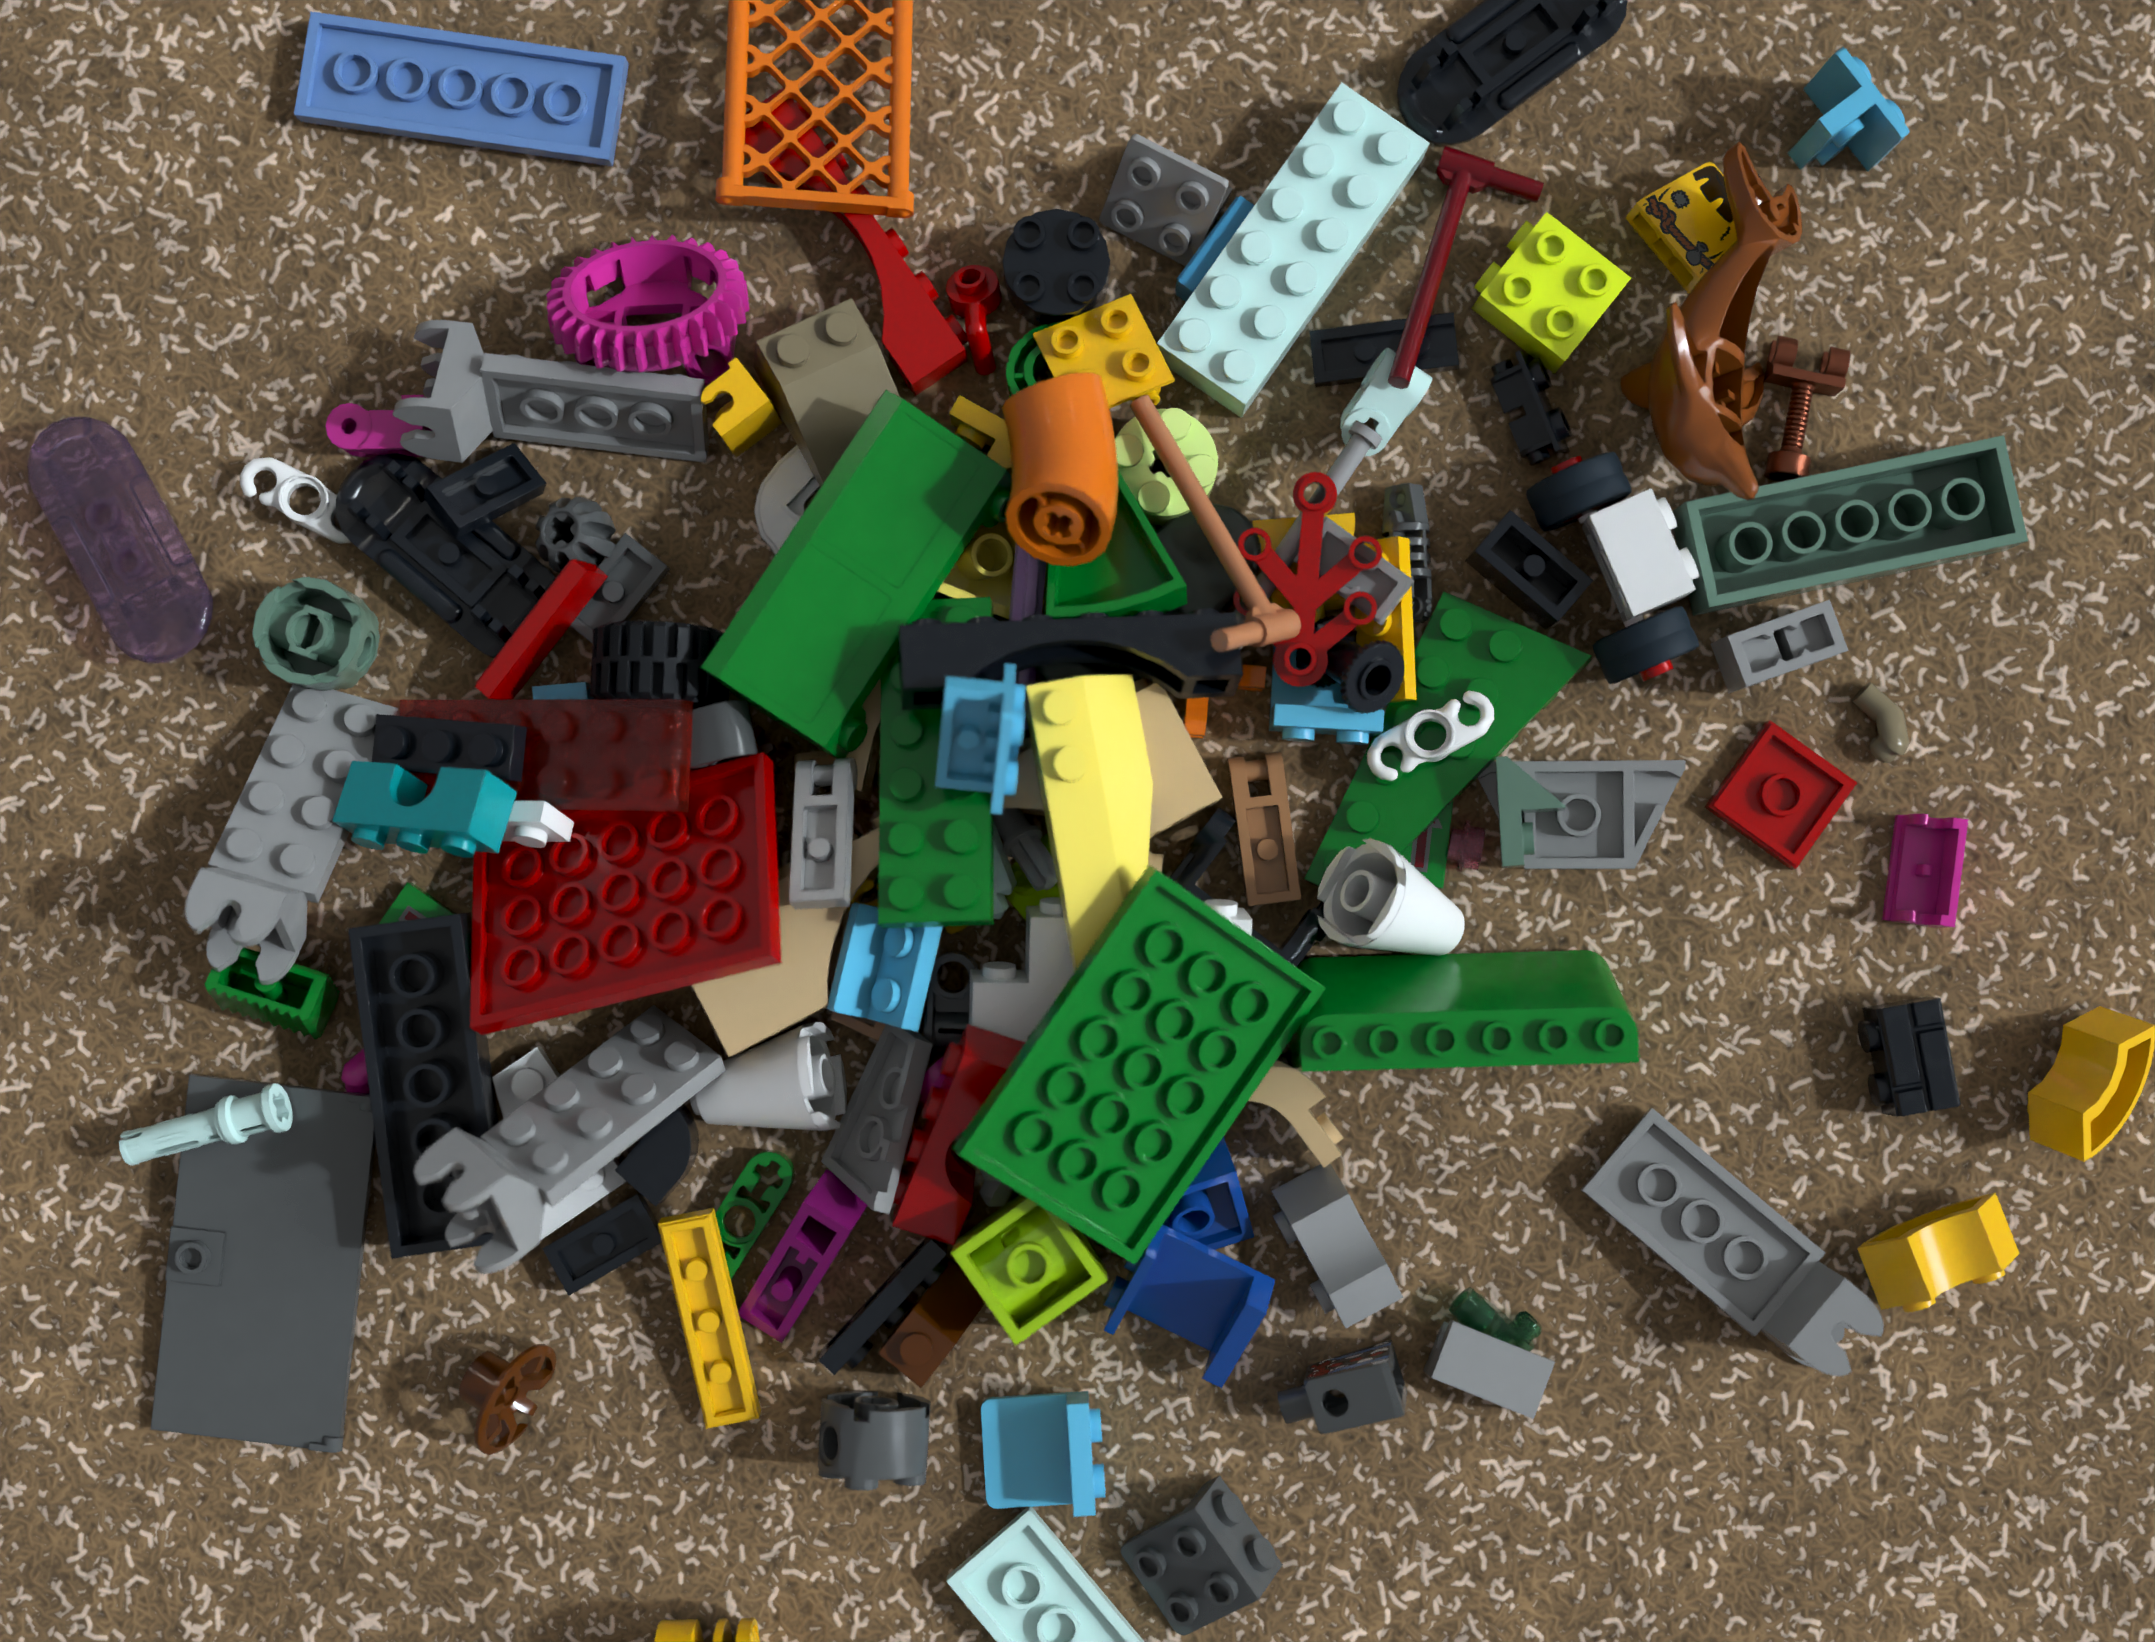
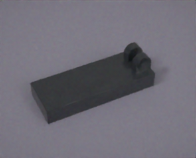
[1309,312,1459,387]

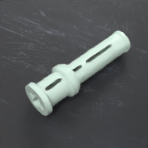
[119,1083,293,1166]

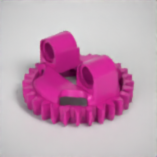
[546,234,750,386]

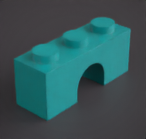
[332,761,517,858]

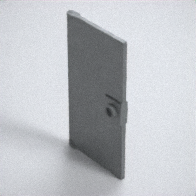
[151,1074,376,1453]

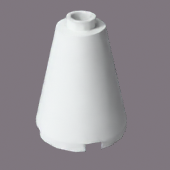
[1317,838,1465,956]
[690,1022,847,1131]

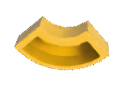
[2027,1006,2155,1162]
[1857,1192,2020,1312]

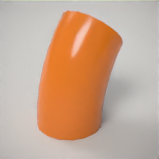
[1002,373,1118,566]

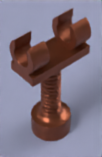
[1764,335,1850,482]

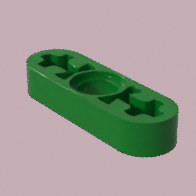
[716,1150,795,1280]

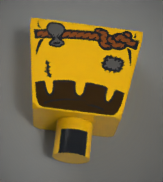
[1625,162,1762,294]

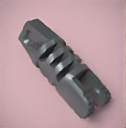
[1381,483,1432,623]

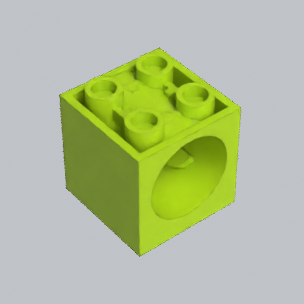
[951,1194,1108,1346]

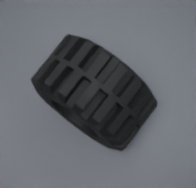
[590,621,729,710]

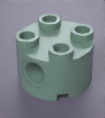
[252,577,380,691]

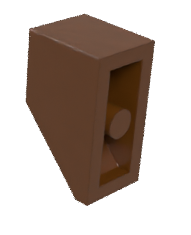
[878,1258,985,1388]

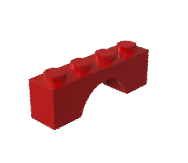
[892,1024,1026,1245]

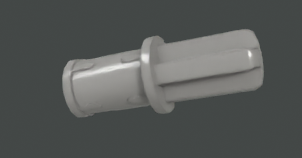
[994,808,1057,891]

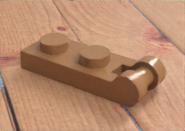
[1227,752,1302,907]

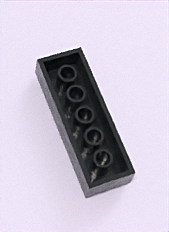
[348,912,498,1259]

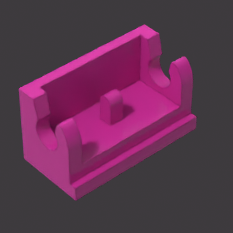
[1882,813,1968,928]

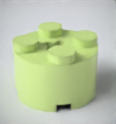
[1115,408,1218,526]

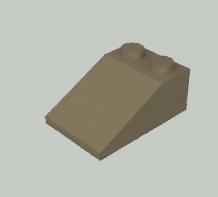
[754,298,900,487]

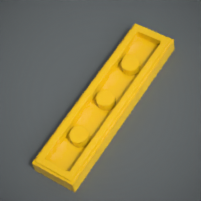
[658,1208,761,1429]

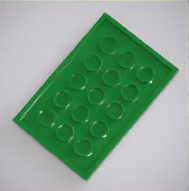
[953,865,1326,1265]

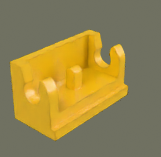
[701,357,782,458]

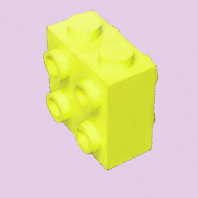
[1471,212,1631,374]

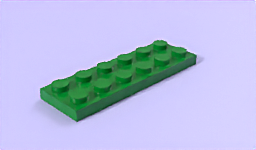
[878,597,994,928]

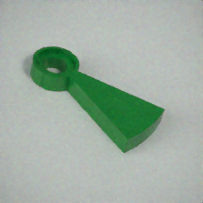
[1005,322,1187,619]

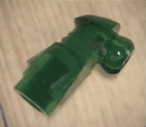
[1449,1287,1542,1351]

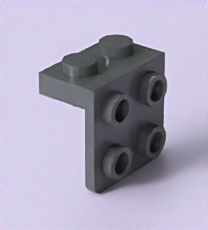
[1121,1475,1283,1635]

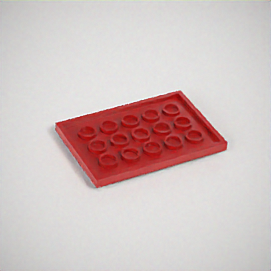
[470,752,782,1035]

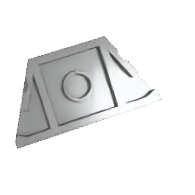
[1477,760,1686,869]

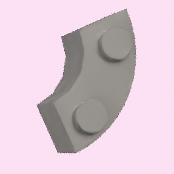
[1272,1164,1403,1328]

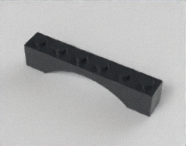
[898,608,1243,710]

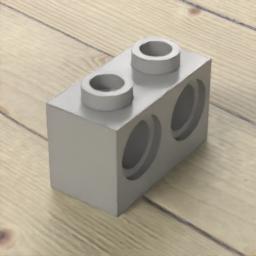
[1711,600,1849,693]

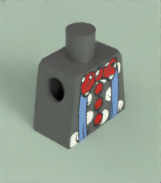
[1278,1340,1408,1434]

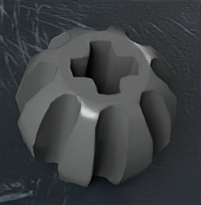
[535,497,616,573]

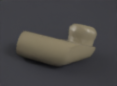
[1852,682,1910,763]

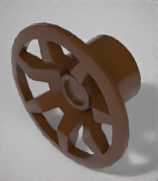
[459,1344,556,1455]

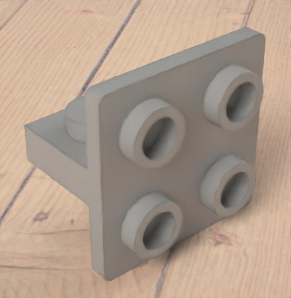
[1099,134,1233,266]

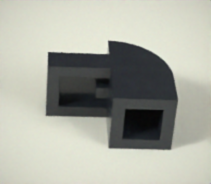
[615,1104,699,1207]

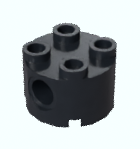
[1002,209,1110,327]

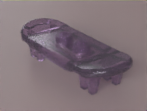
[27,417,213,664]

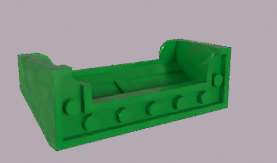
[701,390,1012,758]

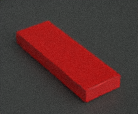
[475,559,608,701]

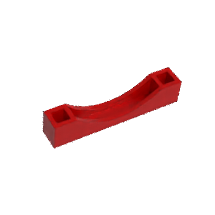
[745,88,968,396]

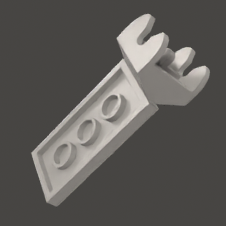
[393,320,709,463]
[185,684,400,985]
[414,1005,726,1274]
[1581,1108,1884,1376]

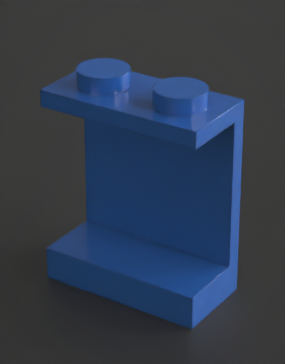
[1103,1225,1275,1388]

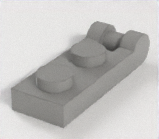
[789,757,858,909]

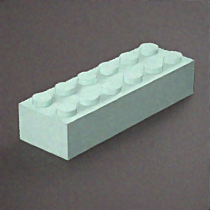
[1157,82,1430,418]

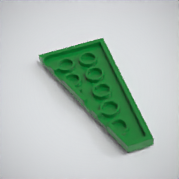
[1304,591,1592,887]

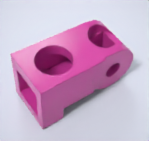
[325,395,432,458]

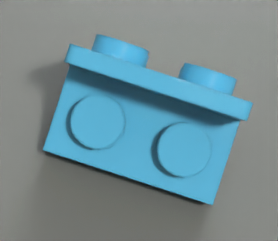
[1788,47,1910,171]
[935,663,1026,815]
[827,902,943,1032]

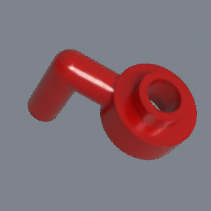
[946,265,1002,375]

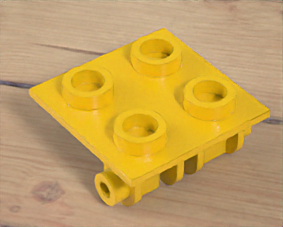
[1033,294,1175,409]

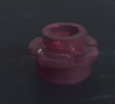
[1447,820,1486,872]

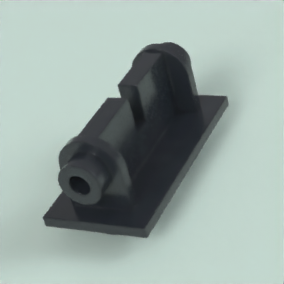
[1490,350,1572,466]

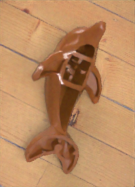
[1620,141,1802,500]

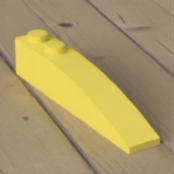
[1024,674,1153,972]

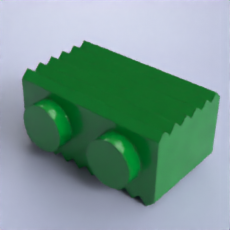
[204,947,340,1040]

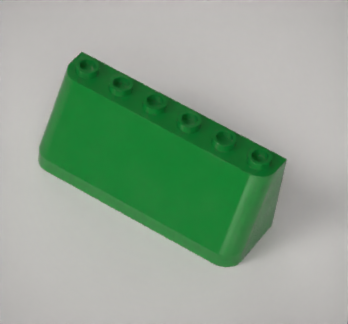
[1289,950,1639,1072]

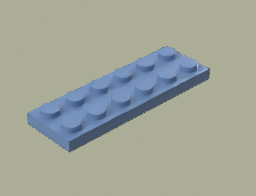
[294,12,629,166]

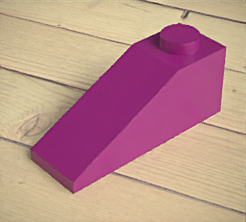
[738,1169,867,1343]

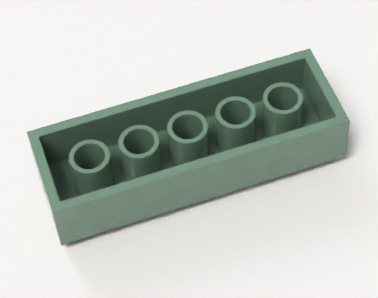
[1672,435,2028,616]

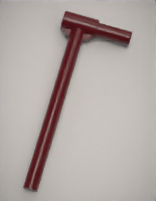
[1388,146,1544,389]

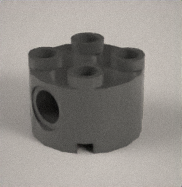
[818,1391,931,1490]

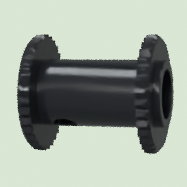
[1296,615,1405,714]

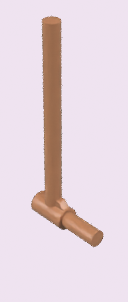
[1130,395,1301,652]

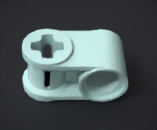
[1340,348,1432,456]

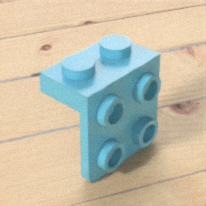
[1269,628,1384,745]
[981,1391,1106,1517]

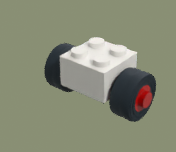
[1526,452,1699,684]

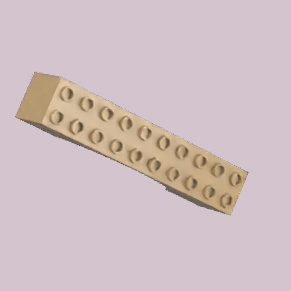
[692,678,1222,1057]

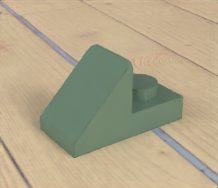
[1495,756,1566,868]

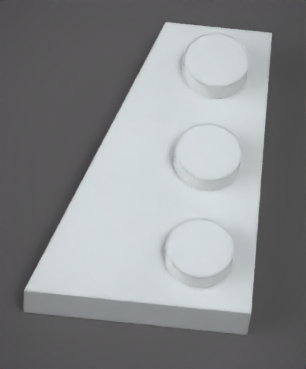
[492,1046,627,1241]

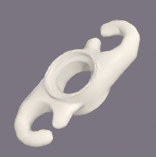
[240,457,352,544]
[1367,690,1494,781]

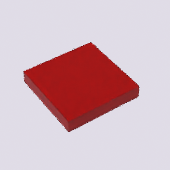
[1705,720,1857,870]

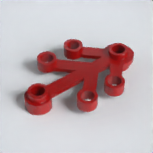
[1233,472,1382,687]

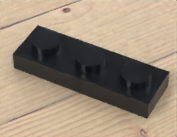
[372,714,527,782]
[818,1237,948,1375]

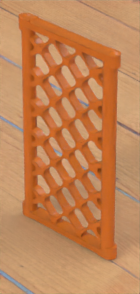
[715,0,914,218]

